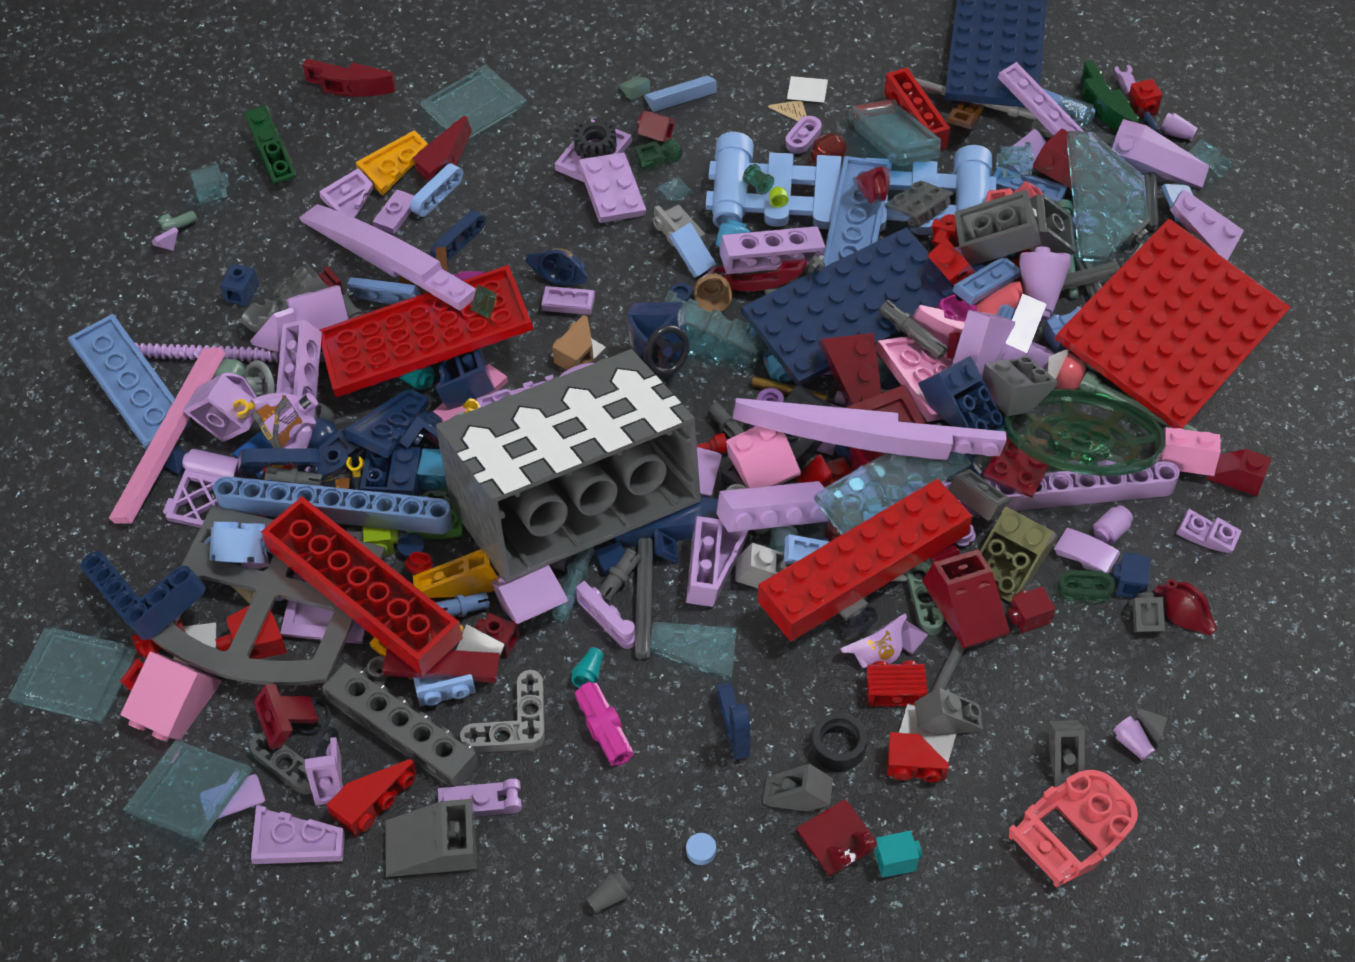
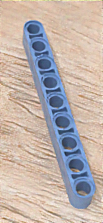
[213,476,453,534]

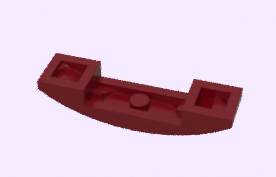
[707,259,807,291]

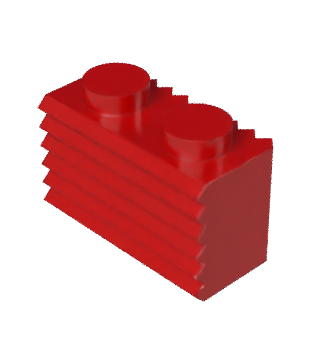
[866,660,927,707]

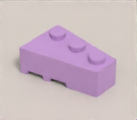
[686,516,749,607]

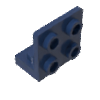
[399,411,444,448]

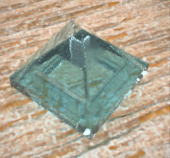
[658,176,691,202]

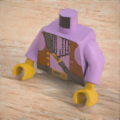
[233,392,318,468]

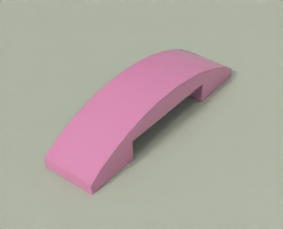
[912,305,964,344]

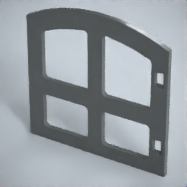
[151,505,386,686]

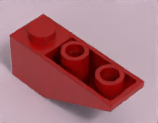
[326,759,417,837]

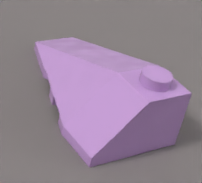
[1110,119,1209,189]

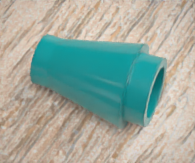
[571,647,604,688]

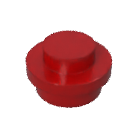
[405,552,433,575]

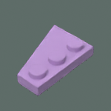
[251,805,345,864]

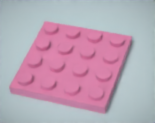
[876,336,1000,422]

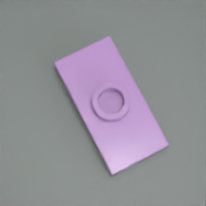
[372,190,414,234]
[541,286,595,315]

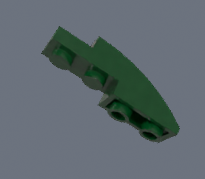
[1081,60,1140,132]
[244,105,297,184]

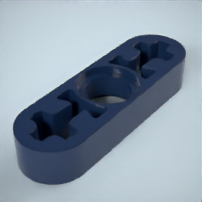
[430,210,486,261]

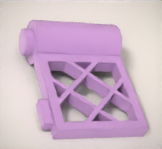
[163,449,244,528]

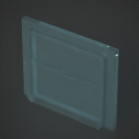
[420,65,528,138]
[8,628,137,724]
[123,740,253,842]

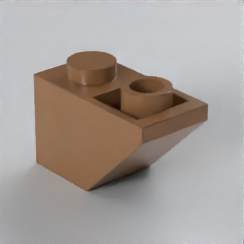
[552,315,594,370]

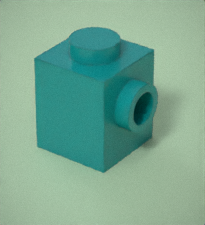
[874,831,922,878]

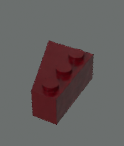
[817,333,881,406]

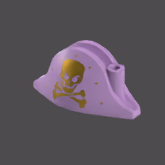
[840,613,907,669]

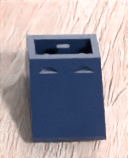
[918,356,1007,431]

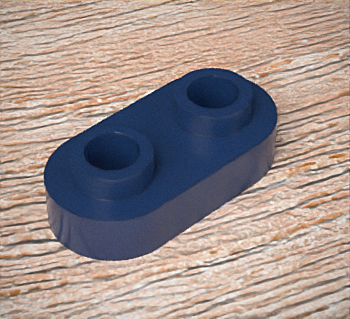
[296,445,349,482]

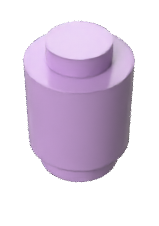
[1093,505,1133,544]

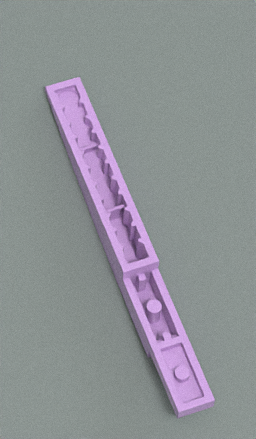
[299,204,478,311]
[732,398,1006,460]

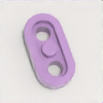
[786,116,821,154]

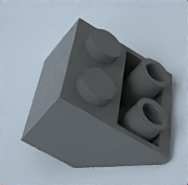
[982,356,1058,416]

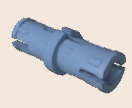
[435,592,490,617]

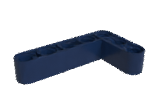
[81,551,205,640]

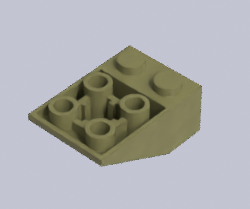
[980,506,1058,603]

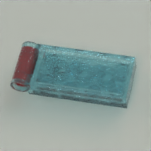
[848,99,941,166]

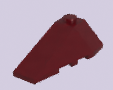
[1031,128,1132,214]

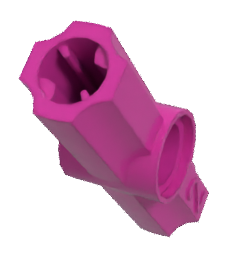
[575,682,634,766]

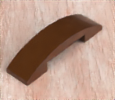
[946,101,985,129]

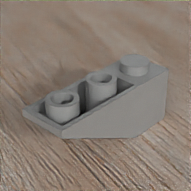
[735,543,791,588]

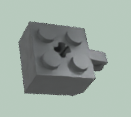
[1029,195,1076,255]

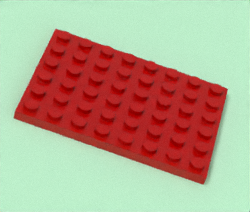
[1054,219,1291,429]

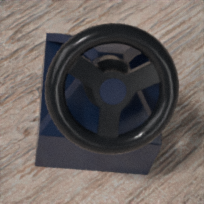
[627,302,690,376]

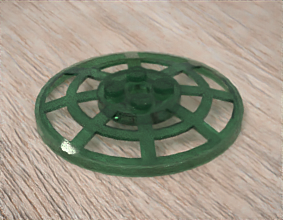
[1004,389,1166,476]

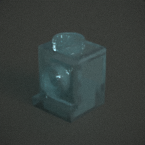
[996,142,1034,178]

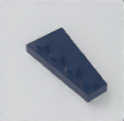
[344,388,429,458]

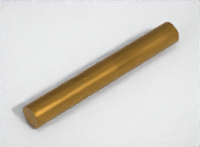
[751,376,828,402]

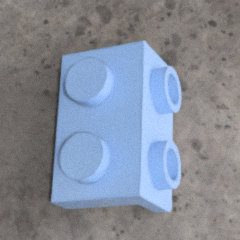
[413,674,476,706]

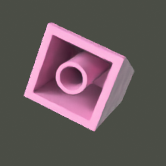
[120,652,221,742]

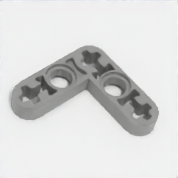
[460,670,545,753]

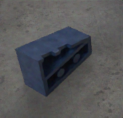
[436,348,495,410]

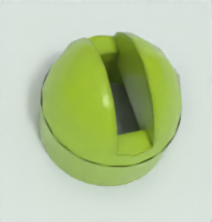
[768,186,789,208]

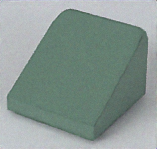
[619,76,650,101]

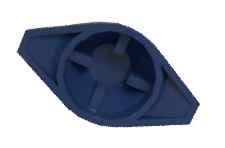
[526,248,588,286]

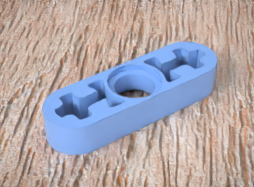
[410,163,463,217]

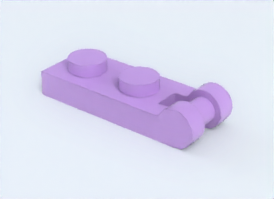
[576,581,635,649]
[438,779,522,817]

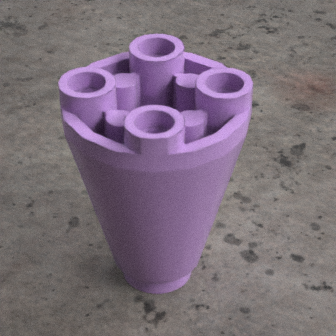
[1019,247,1071,321]

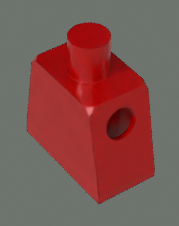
[927,238,975,286]
[215,605,287,659]

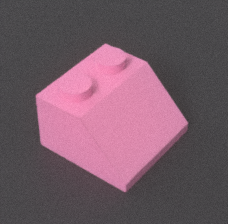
[726,426,801,488]
[1160,427,1221,476]

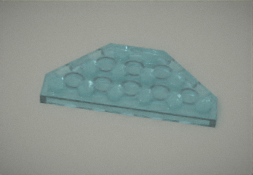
[1066,131,1149,262]

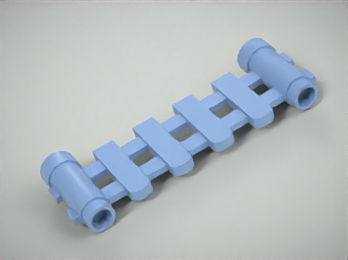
[706,132,996,235]

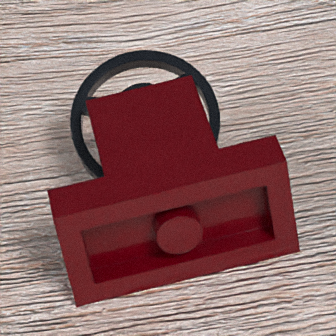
[254,684,331,748]

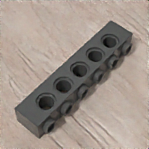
[322,663,479,787]

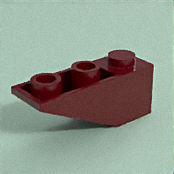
[412,115,472,182]

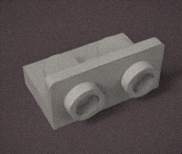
[653,205,705,246]

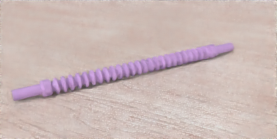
[135,343,326,363]

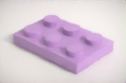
[555,119,632,182]
[578,152,646,223]

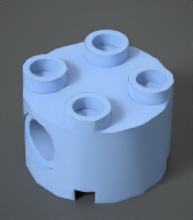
[209,521,266,563]

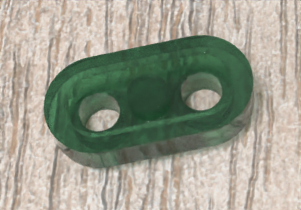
[1058,570,1115,601]

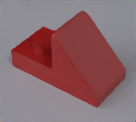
[795,454,853,492]

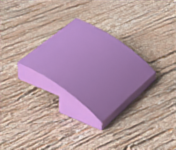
[286,285,348,330]

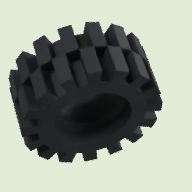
[573,119,617,159]

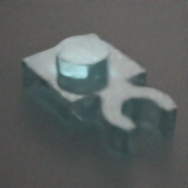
[1189,139,1233,177]

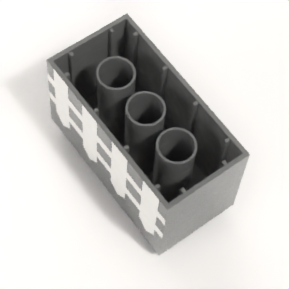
[436,349,701,583]

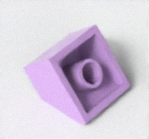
[491,565,568,624]

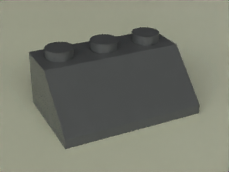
[954,189,1041,266]

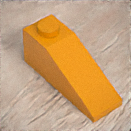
[413,549,500,598]

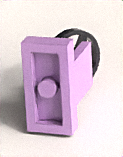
[305,726,343,806]

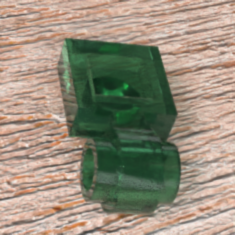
[635,139,683,169]

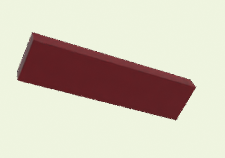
[383,648,500,683]

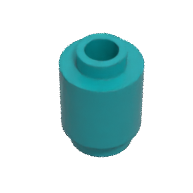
[399,366,434,390]

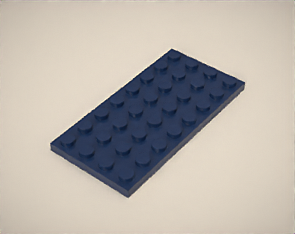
[944,0,1047,108]
[741,227,963,386]

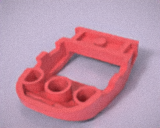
[1009,770,1138,888]

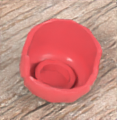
[1055,352,1086,390]

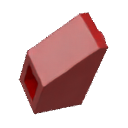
[887,732,949,782]

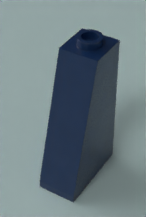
[615,497,719,547]

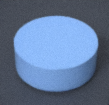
[686,833,716,865]

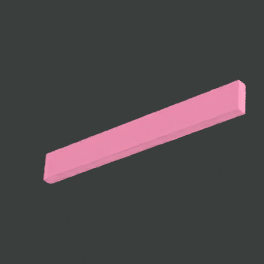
[109,347,225,523]

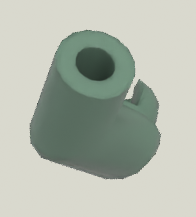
[159,211,197,231]

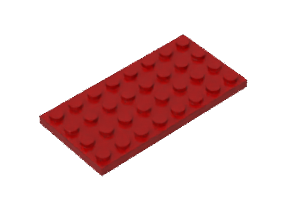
[319,265,534,397]

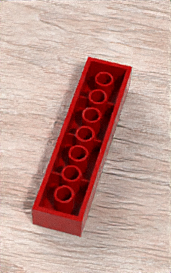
[758,478,972,642]
[261,496,463,677]

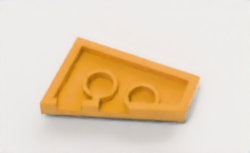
[356,130,428,195]

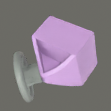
[182,360,275,442]

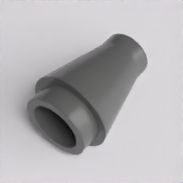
[586,871,633,914]

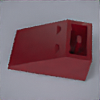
[922,549,1010,649]

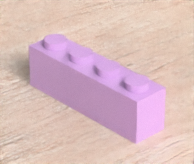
[716,481,832,532]

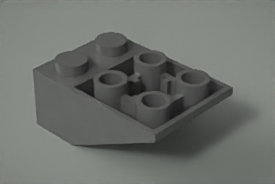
[386,799,477,877]

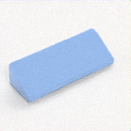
[644,75,717,112]

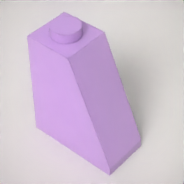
[952,310,1016,377]

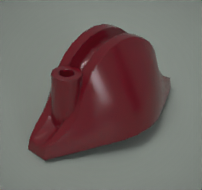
[854,166,891,204]
[1152,579,1217,636]

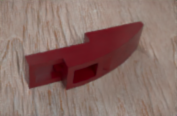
[303,58,396,97]

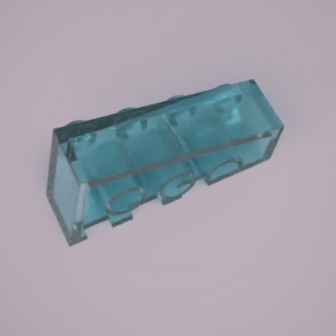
[664,290,765,370]

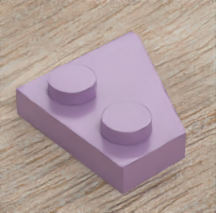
[319,168,373,218]

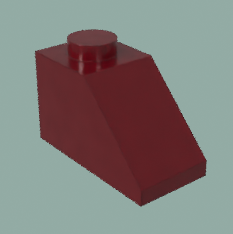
[1206,449,1272,496]

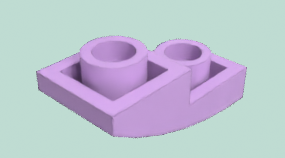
[1176,509,1242,554]
[1054,528,1120,575]

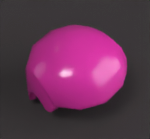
[936,295,977,323]

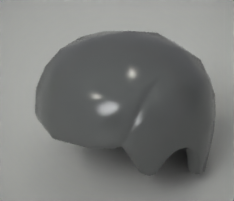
[241,298,280,334]

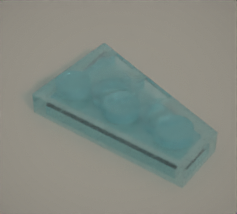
[650,622,737,682]

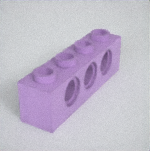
[719,226,825,274]
[276,319,322,418]

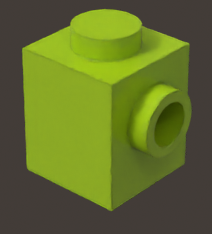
[363,526,399,556]

